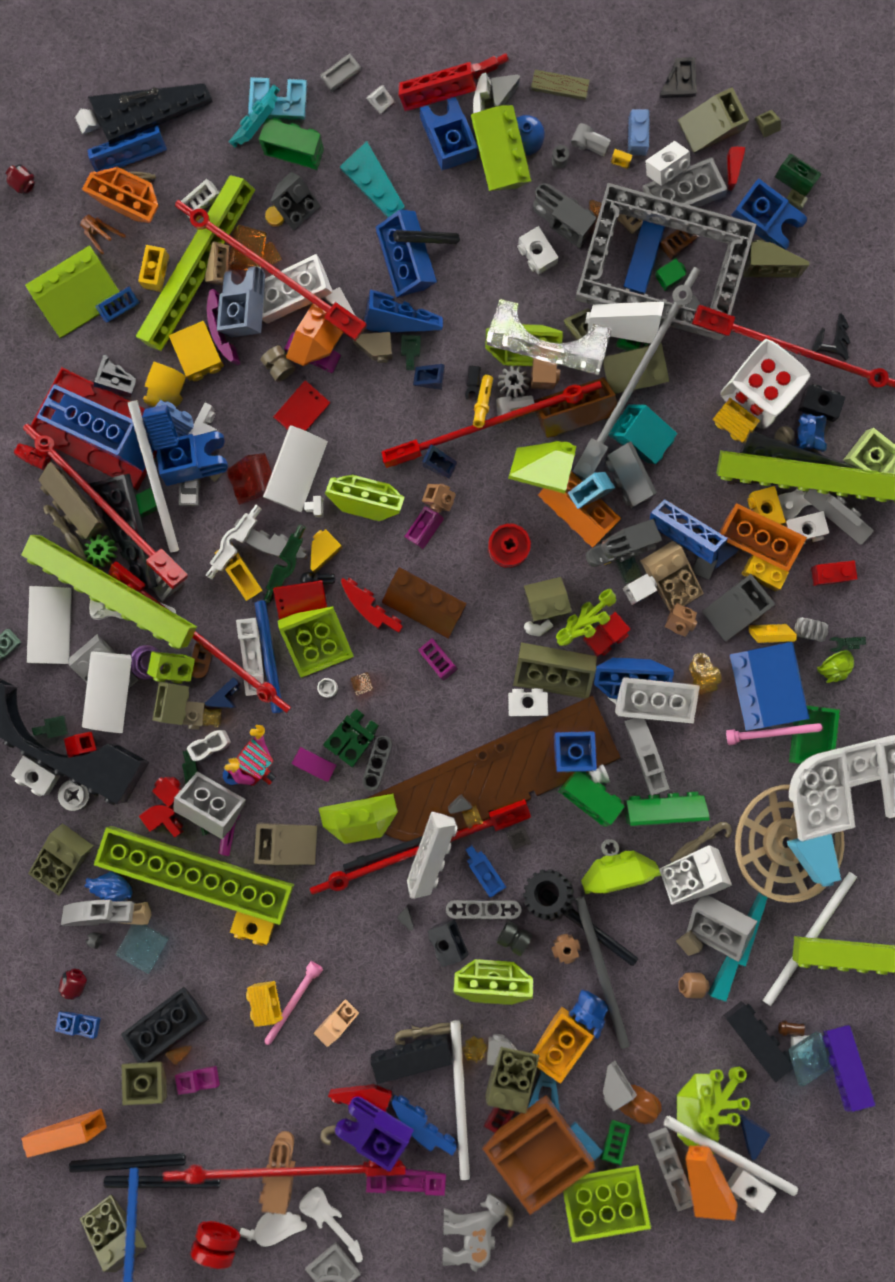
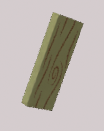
[531,70,590,100]

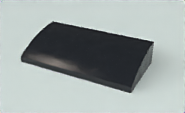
[121,987,209,1063]

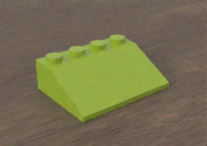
[25,245,121,339]
[563,1165,651,1242]

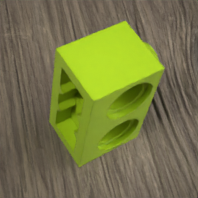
[147,651,195,684]

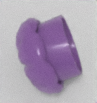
[131,645,163,680]

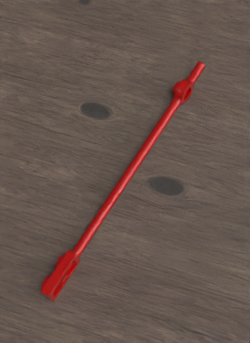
[175,200,367,341]
[692,305,895,388]
[381,381,602,468]
[23,424,188,589]
[108,561,292,713]
[310,799,532,895]
[163,1159,406,1183]

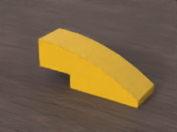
[215,542,262,601]

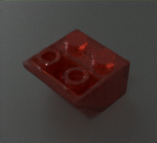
[227,453,272,505]

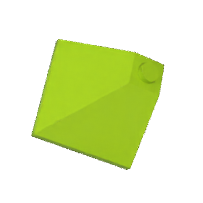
[508,441,576,494]
[278,607,354,678]

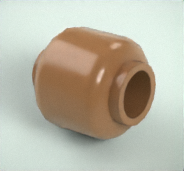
[678,972,709,999]

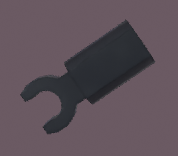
[465,366,481,400]

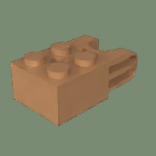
[260,1131,296,1215]

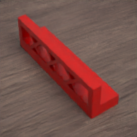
[399,62,476,111]

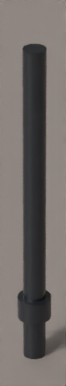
[343,836,423,872]

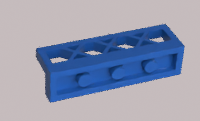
[88,125,167,172]
[650,499,728,564]

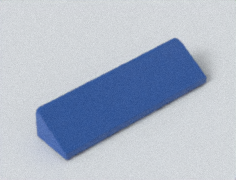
[624,220,665,294]

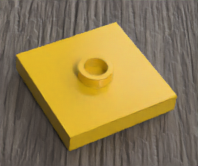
[749,624,796,643]

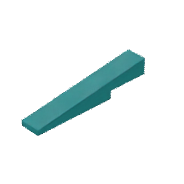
[708,893,768,1002]

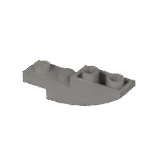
[234,519,308,560]
[624,718,670,795]
[61,900,134,926]

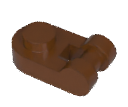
[192,642,214,678]

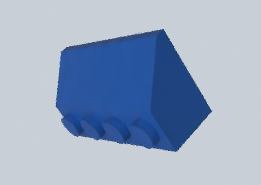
[375,210,437,297]

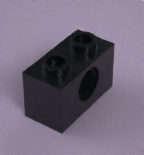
[798,384,846,422]
[427,918,469,967]

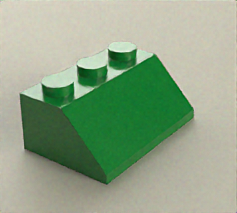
[558,771,625,827]

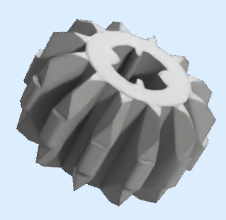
[497,366,530,398]
[794,617,828,642]

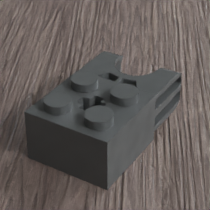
[533,183,596,249]
[586,519,662,567]

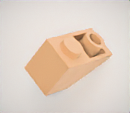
[314,999,359,1047]

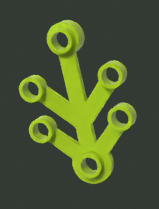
[556,589,616,646]
[698,1067,750,1132]

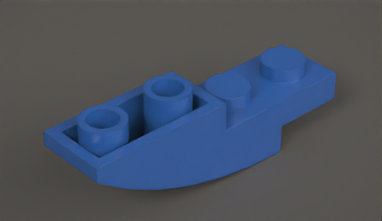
[392,1094,456,1155]

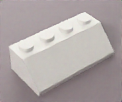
[407,812,457,899]

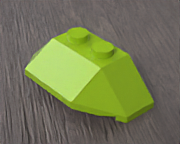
[485,324,563,366]
[325,475,405,521]
[319,794,398,844]
[581,850,661,894]
[454,959,533,1005]
[677,1073,719,1154]

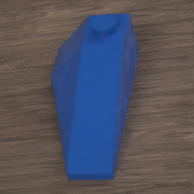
[364,290,443,332]

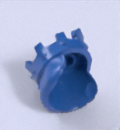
[797,413,827,452]
[569,990,608,1039]

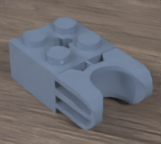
[217,266,265,337]

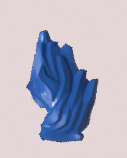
[84,871,133,902]

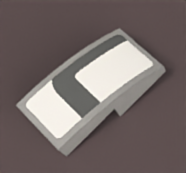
[179,478,201,506]

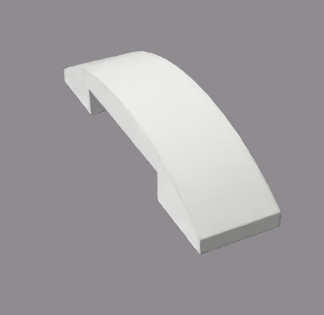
[473,73,492,113]
[236,618,265,696]

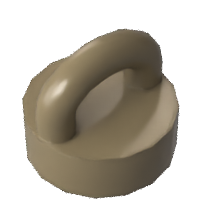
[774,426,794,444]

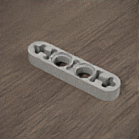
[446,900,521,919]

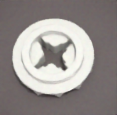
[58,780,89,811]

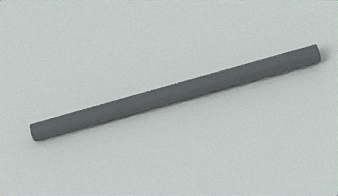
[575,897,630,1049]

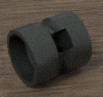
[496,920,532,956]

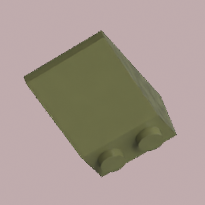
[743,240,809,278]
[602,343,669,394]

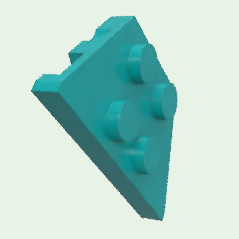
[229,84,280,147]

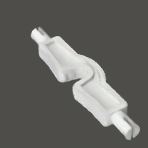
[206,505,262,579]

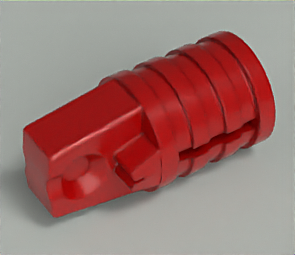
[14,443,51,470]

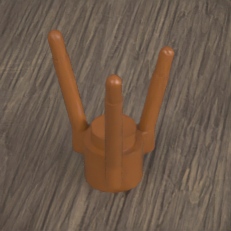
[80,214,126,255]

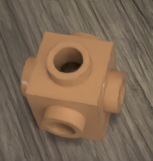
[422,484,456,513]
[665,603,697,637]
[551,934,581,964]

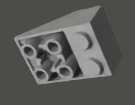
[68,634,138,689]

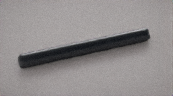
[540,889,638,966]
[69,1153,186,1173]
[103,1176,221,1189]

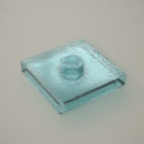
[115,924,169,974]
[788,1032,831,1087]

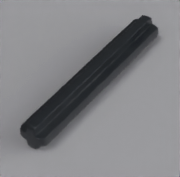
[393,230,460,244]

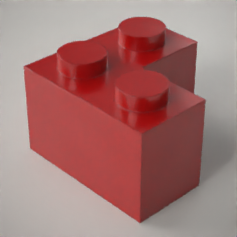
[583,611,630,656]

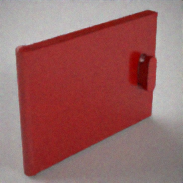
[273,380,330,431]
[273,580,327,620]

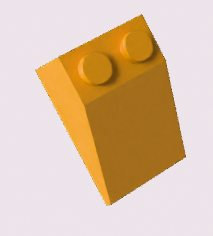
[532,1007,594,1084]

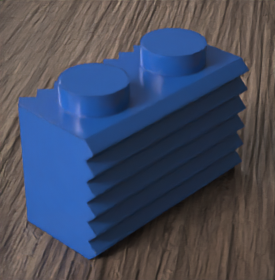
[142,404,179,451]

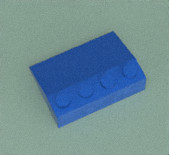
[730,642,809,731]

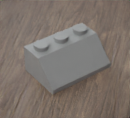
[174,772,246,839]
[687,895,757,962]

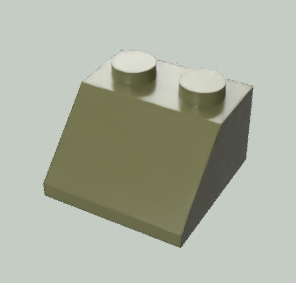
[524,577,571,623]
[122,1062,167,1105]

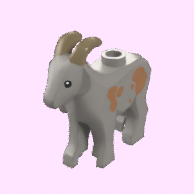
[443,1193,514,1272]

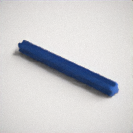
[255,600,283,713]

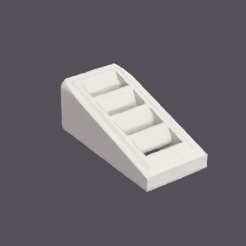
[181,179,219,218]

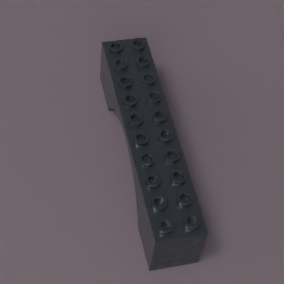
[0,678,149,805]

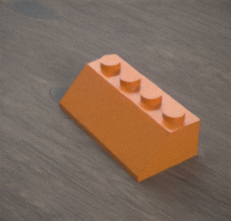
[538,471,621,548]
[719,503,807,572]

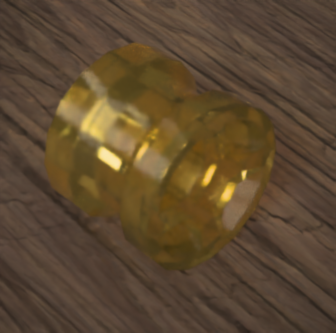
[203,708,222,728]
[462,806,483,829]

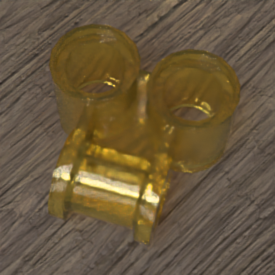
[689,653,722,696]

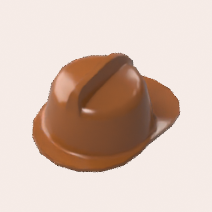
[619,1085,662,1124]

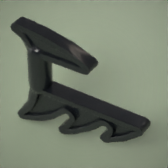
[812,313,850,360]

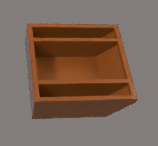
[483,1095,595,1215]

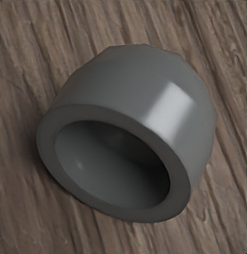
[86,932,103,949]

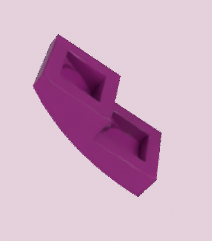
[291,747,337,782]
[175,1066,220,1095]

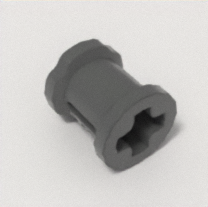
[551,145,569,169]

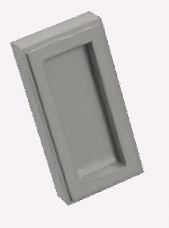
[320,54,361,92]

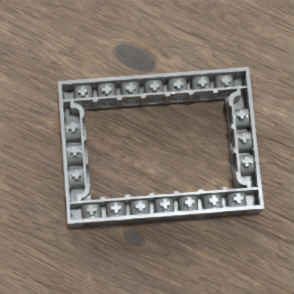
[575,183,756,340]

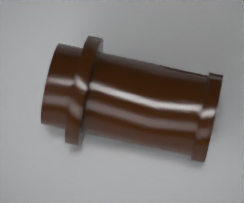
[778,1020,805,1036]

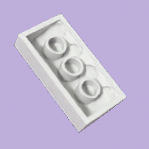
[262,254,333,324]
[263,425,328,512]
[27,586,72,664]
[82,651,132,733]
[615,677,700,723]

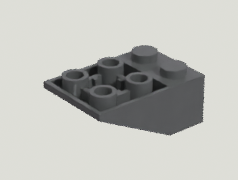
[701,574,775,641]

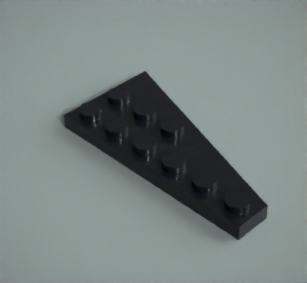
[88,83,213,145]
[727,430,858,485]
[89,474,158,589]

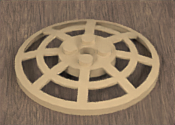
[735,784,844,903]

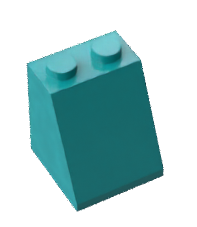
[608,404,678,464]

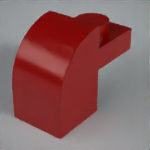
[139,804,184,838]

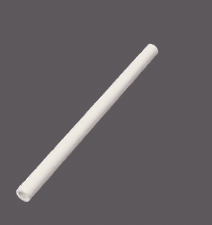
[128,400,179,552]
[763,872,857,1006]
[451,1020,470,1180]
[664,1116,798,1196]

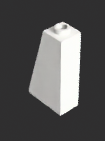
[585,302,664,344]

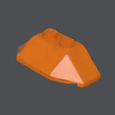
[82,167,159,223]
[286,303,343,366]

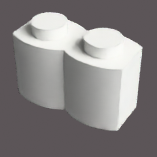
[187,730,231,761]

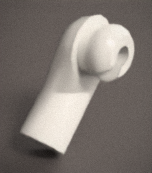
[524,619,554,636]

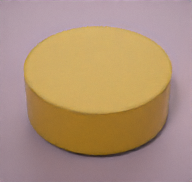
[265,206,284,227]

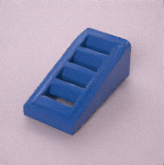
[95,286,140,322]

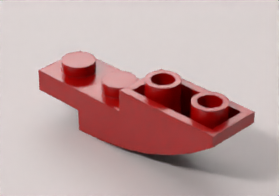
[341,578,404,634]

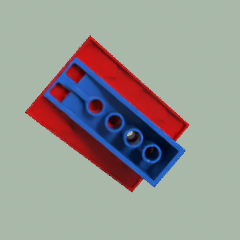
[26,367,157,490]

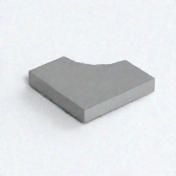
[305,1242,361,1282]

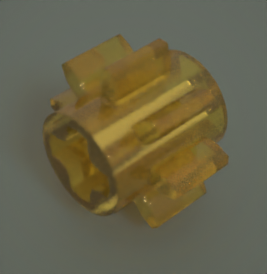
[462,1036,488,1063]

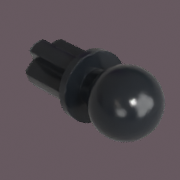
[300,572,335,585]

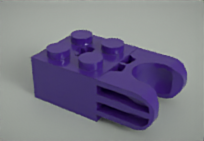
[335,1097,414,1172]

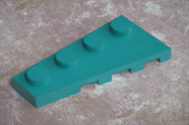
[340,141,405,218]

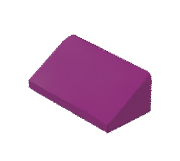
[404,506,444,549]

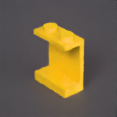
[169,321,224,381]

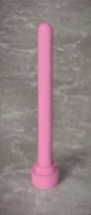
[726,724,822,745]
[265,961,323,1045]

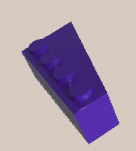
[822,1025,876,1112]

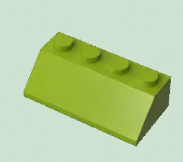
[471,105,531,191]

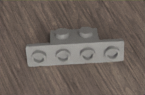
[803,489,874,545]

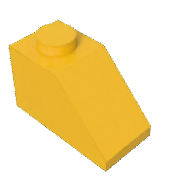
[311,529,343,573]

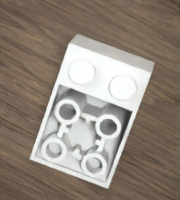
[659,845,732,905]

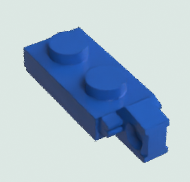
[466,845,506,898]

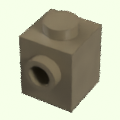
[183,701,207,730]

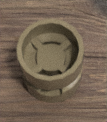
[260,346,296,382]

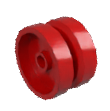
[488,523,531,568]
[190,1221,241,1269]

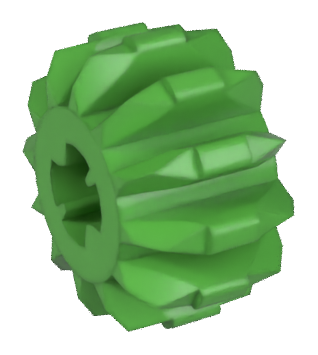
[84,534,118,567]

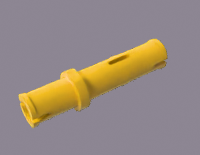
[473,375,493,428]

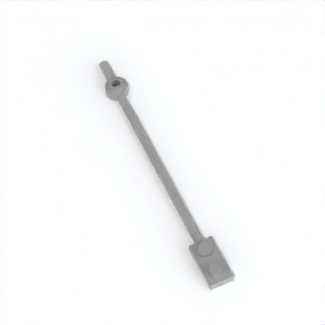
[573,267,701,479]

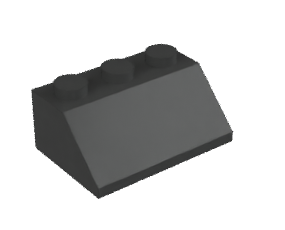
[605,442,657,509]

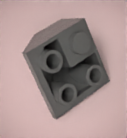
[271,172,321,231]

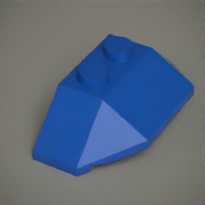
[594,658,674,699]

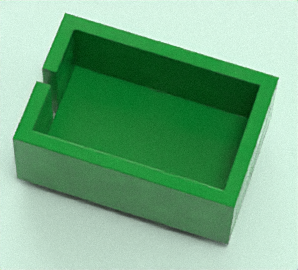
[259,118,324,170]
[789,705,840,764]

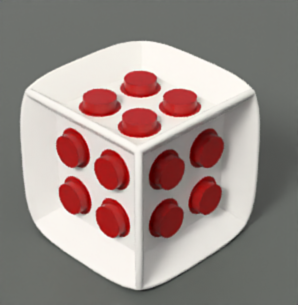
[720,339,811,429]

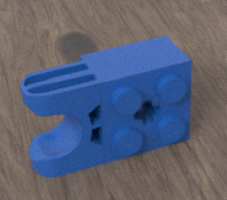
[420,97,478,171]
[731,178,807,250]
[157,431,228,486]

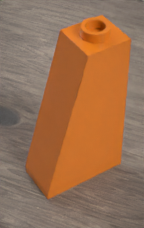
[21,1109,107,1158]
[686,1145,738,1221]

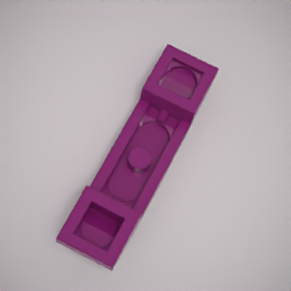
[207,289,240,366]
[366,1169,446,1196]

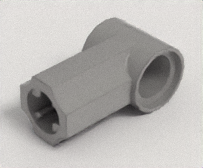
[571,123,611,157]
[495,395,534,416]

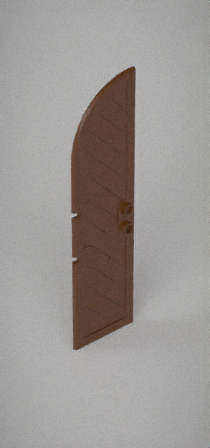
[365,695,621,842]

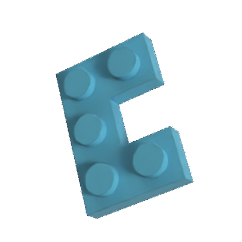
[248,77,307,120]

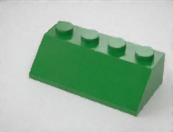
[624,791,710,826]

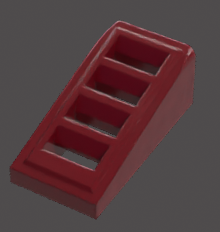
[483,1107,515,1134]

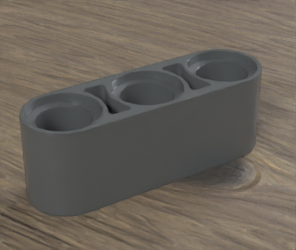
[363,736,392,791]

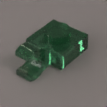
[401,335,421,371]
[829,637,866,652]
[32,715,69,738]

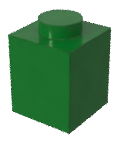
[655,259,686,291]
[135,488,158,518]

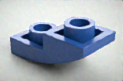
[55,1011,101,1039]

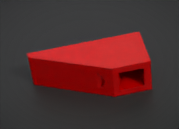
[328,1084,392,1112]

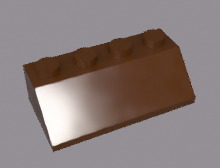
[534,377,617,438]
[382,567,467,639]

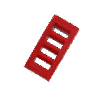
[727,147,745,191]

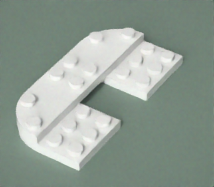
[789,735,895,841]

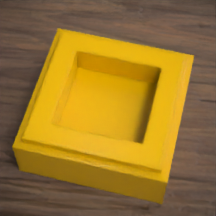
[611,149,633,169]

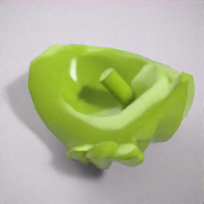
[817,650,854,683]

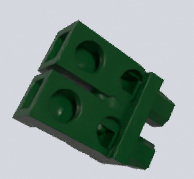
[323,709,379,768]

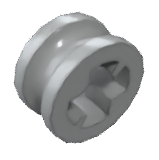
[601,839,619,856]

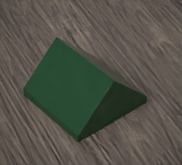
[774,153,822,197]

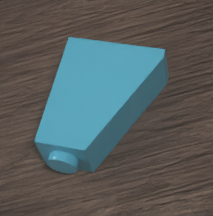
[568,472,615,509]
[787,834,841,887]

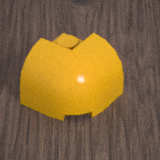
[143,362,186,407]

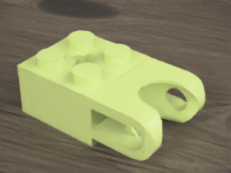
[843,428,895,474]

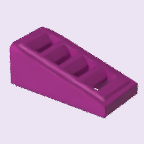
[418,638,458,681]

